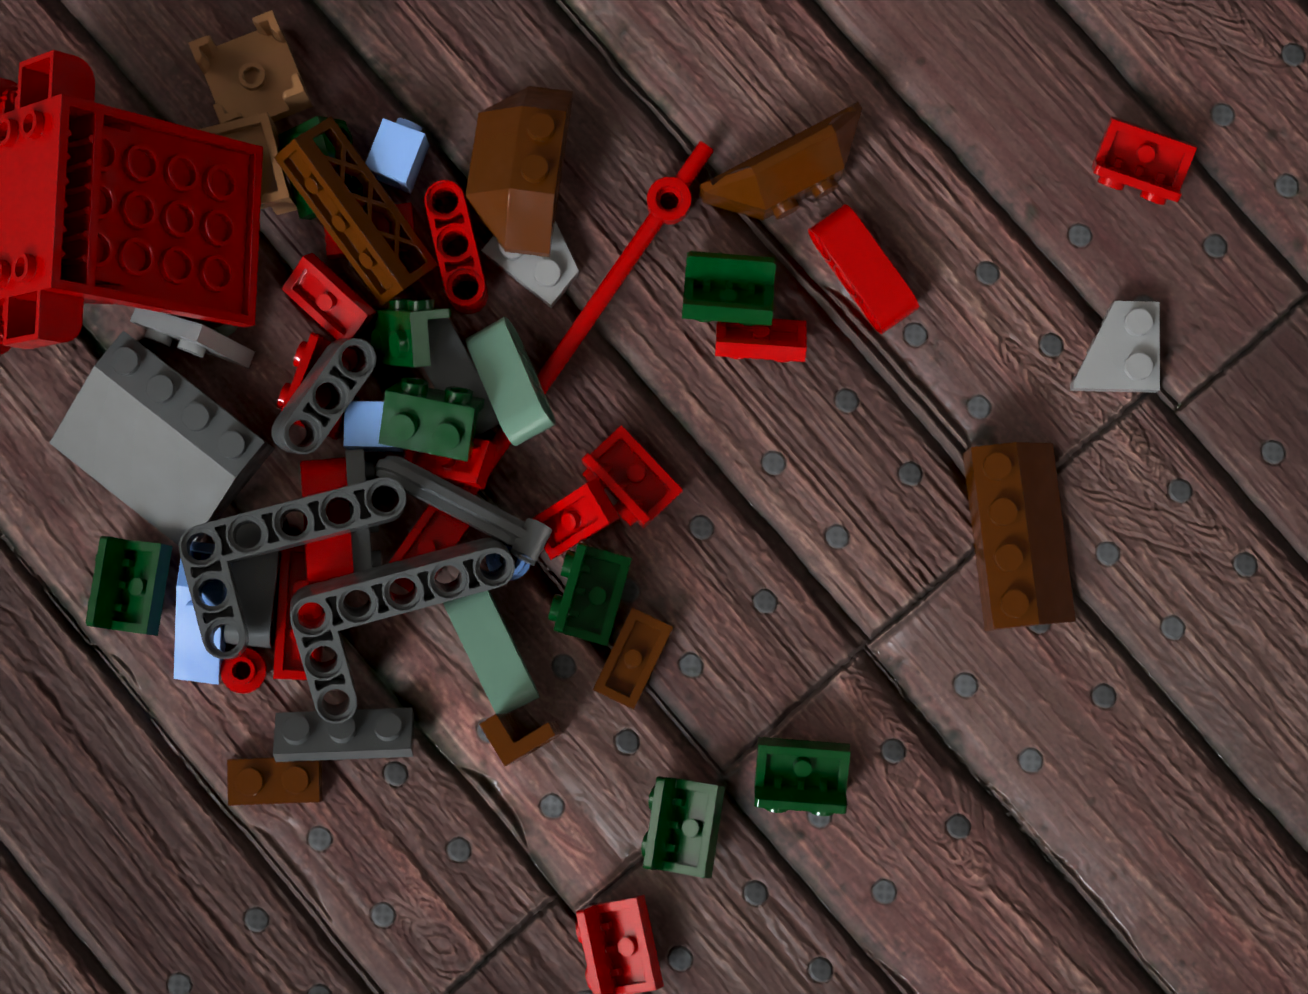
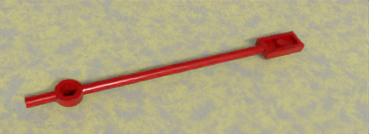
[389,141,714,592]

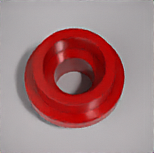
[220,648,267,694]

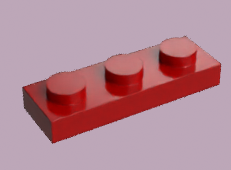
[273,545,324,680]

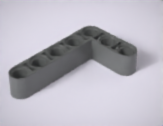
[179,477,406,659]
[290,537,515,724]

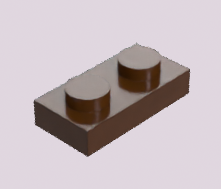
[593,607,673,710]
[227,757,322,806]

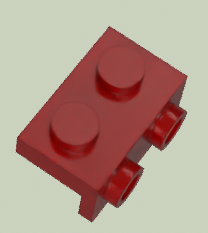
[1091,116,1197,205]
[581,425,683,529]
[576,895,664,994]

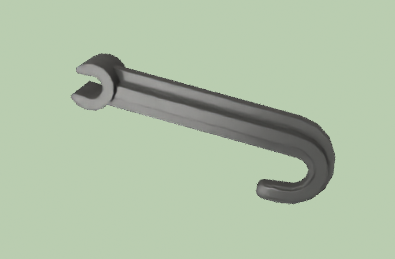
[374,456,553,566]

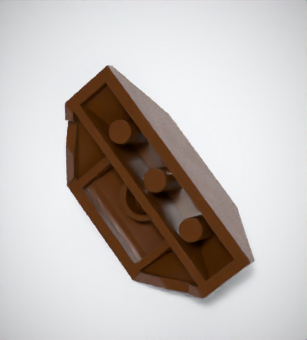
[466,86,573,257]
[699,101,862,220]

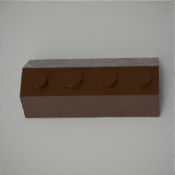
[963,442,1076,631]

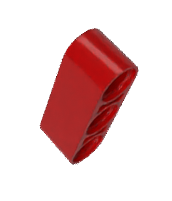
[424,180,488,314]
[808,204,919,334]
[300,457,354,585]

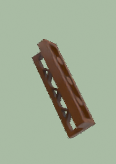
[274,116,438,306]
[479,713,564,766]

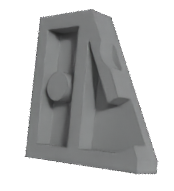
[481,221,579,308]
[1070,301,1160,393]
[130,308,255,368]

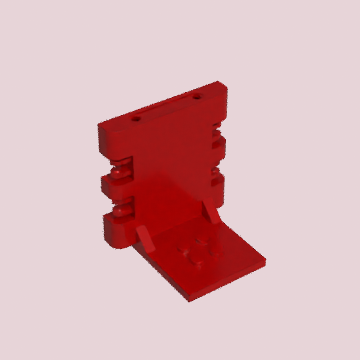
[0,50,263,355]

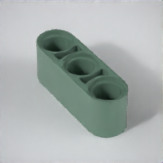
[465,316,556,446]
[443,590,540,714]

